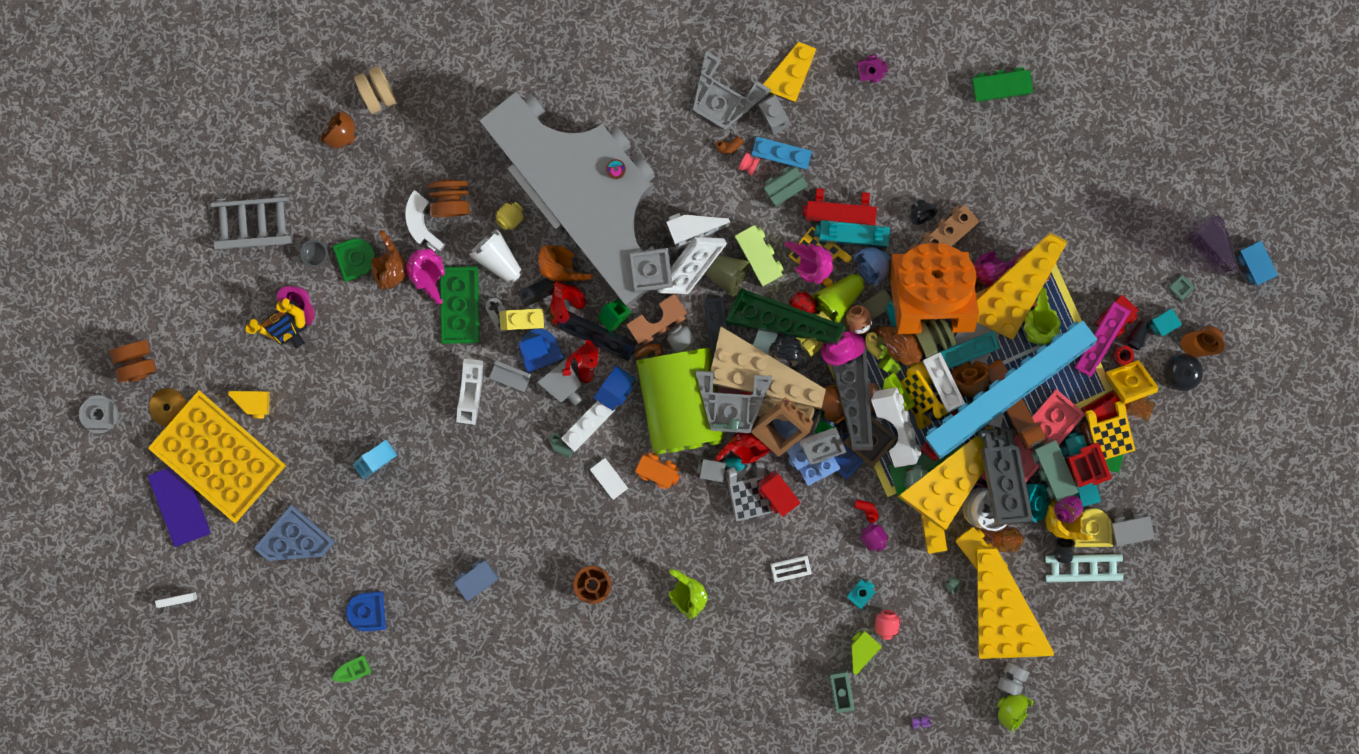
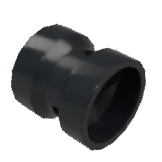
[1054,537,1075,563]

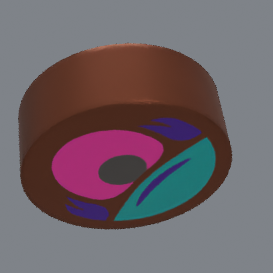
[606,159,626,179]

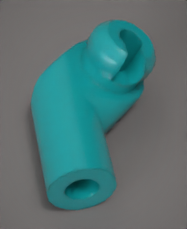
[725,456,745,472]

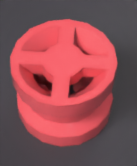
[738,152,760,176]

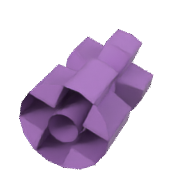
[912,716,931,729]

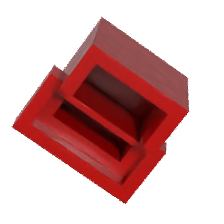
[1064,442,1112,487]

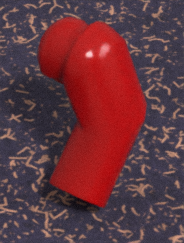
[854,499,879,523]

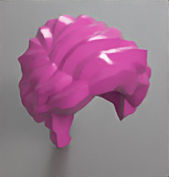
[784,241,833,285]
[406,249,445,305]

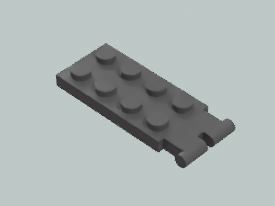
[978,427,1033,526]

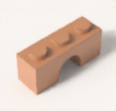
[626,294,687,345]

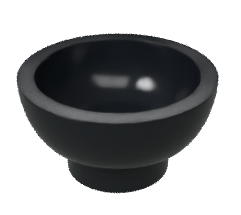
[911,200,938,225]

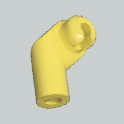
[865,332,882,360]

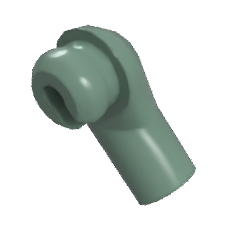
[550,433,573,458]

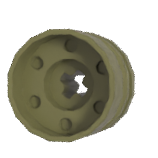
[916,319,956,359]

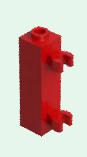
[802,188,877,226]

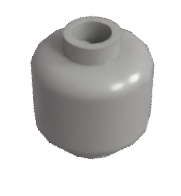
[667,324,695,353]

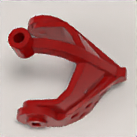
[550,281,587,325]
[562,340,599,383]

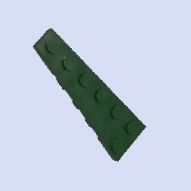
[725,288,846,345]

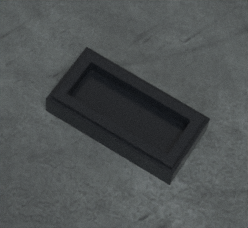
[518,278,555,307]

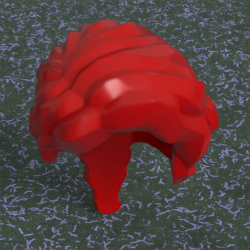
[715,432,772,464]

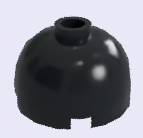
[1164,353,1203,391]

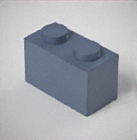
[454,559,499,602]

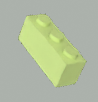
[735,225,784,287]

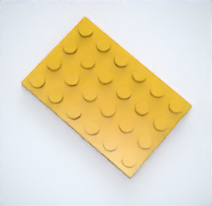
[148,390,287,524]

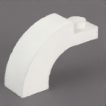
[406,190,445,251]
[456,358,483,425]

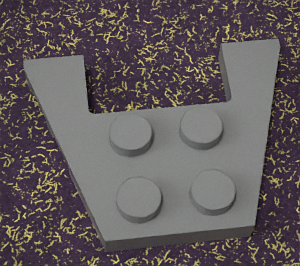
[693,51,771,130]
[696,371,772,433]

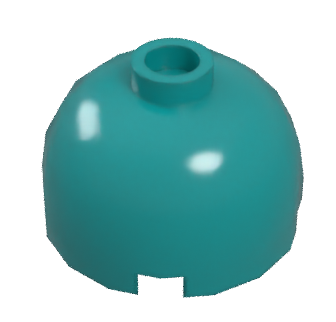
[1026,483,1050,522]

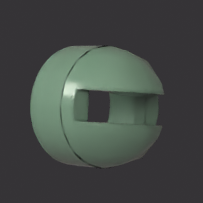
[945,577,962,594]

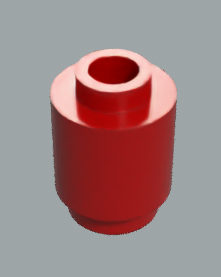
[1112,346,1134,365]

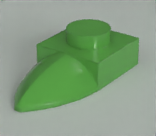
[332,655,372,682]

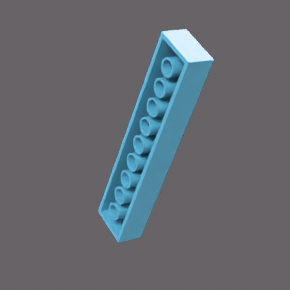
[926,321,1097,459]

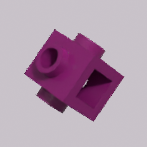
[858,54,888,83]

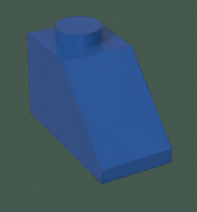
[519,335,551,362]

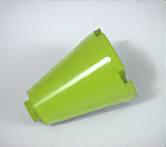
[811,274,865,323]

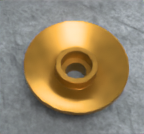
[149,388,187,426]

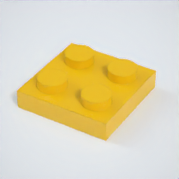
[1105,360,1159,404]

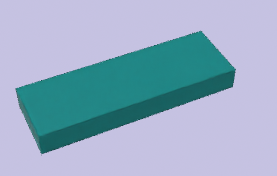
[939,331,1000,369]

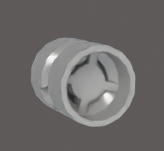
[996,662,1030,696]

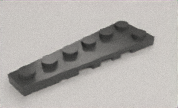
[832,341,873,450]

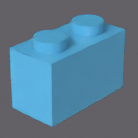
[1237,241,1278,286]

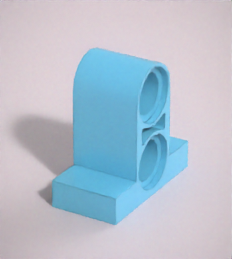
[353,440,397,480]

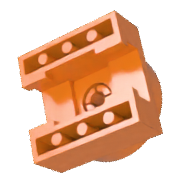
[889,243,979,334]

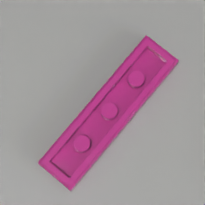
[1074,301,1131,377]

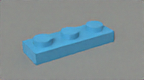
[752,136,812,170]

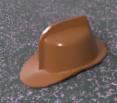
[1180,325,1225,357]

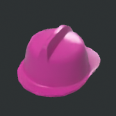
[277,286,315,326]
[821,331,866,366]

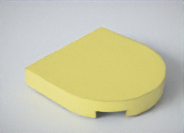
[1073,508,1113,547]

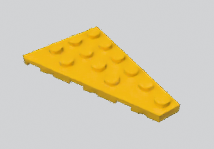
[977,546,1054,659]

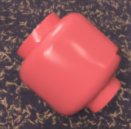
[874,610,900,640]

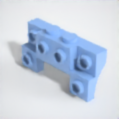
[772,404,841,486]

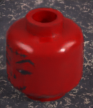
[789,291,817,314]

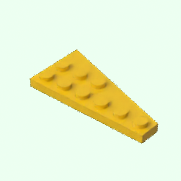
[977,232,1067,340]
[897,426,998,530]

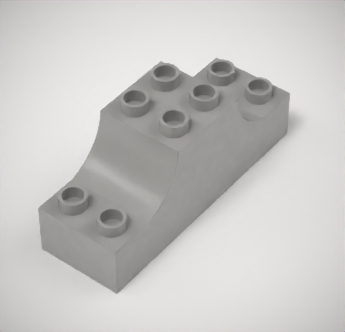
[480,91,655,307]

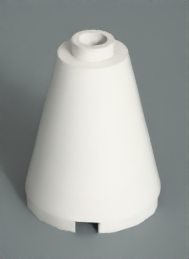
[469,229,521,282]

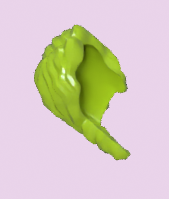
[1023,287,1061,346]
[668,569,708,620]

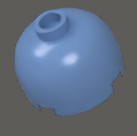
[853,247,890,286]

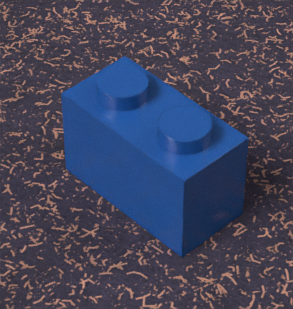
[594,365,636,411]

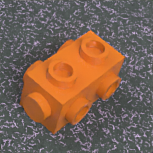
[635,452,680,489]

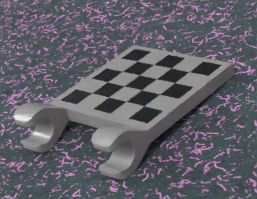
[725,463,771,521]

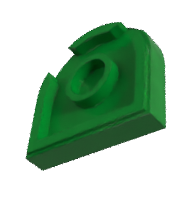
[332,238,376,282]

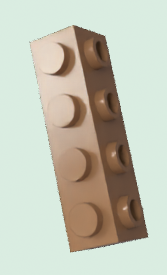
[907,204,980,251]

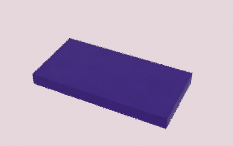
[148,467,211,547]

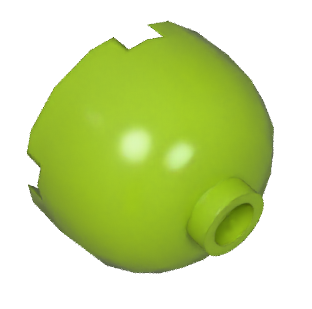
[997,694,1034,733]

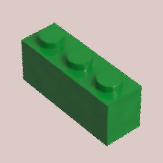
[971,67,1033,103]

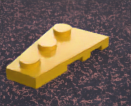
[763,42,816,102]

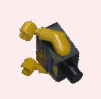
[246,298,307,349]

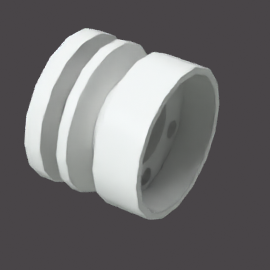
[962,487,1006,531]

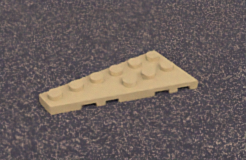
[710,327,826,409]

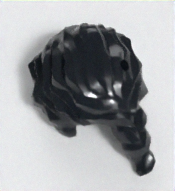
[769,334,805,370]

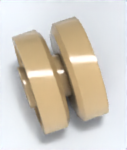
[354,65,397,115]

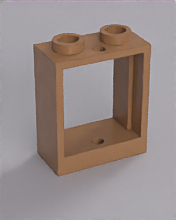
[751,397,813,457]

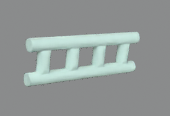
[1045,554,1123,582]

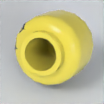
[495,202,524,230]

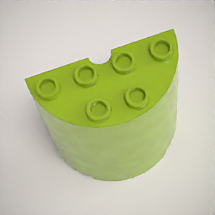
[636,347,726,455]

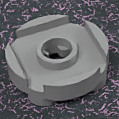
[79,395,119,434]

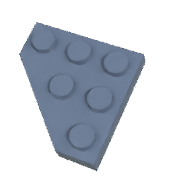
[254,505,336,561]

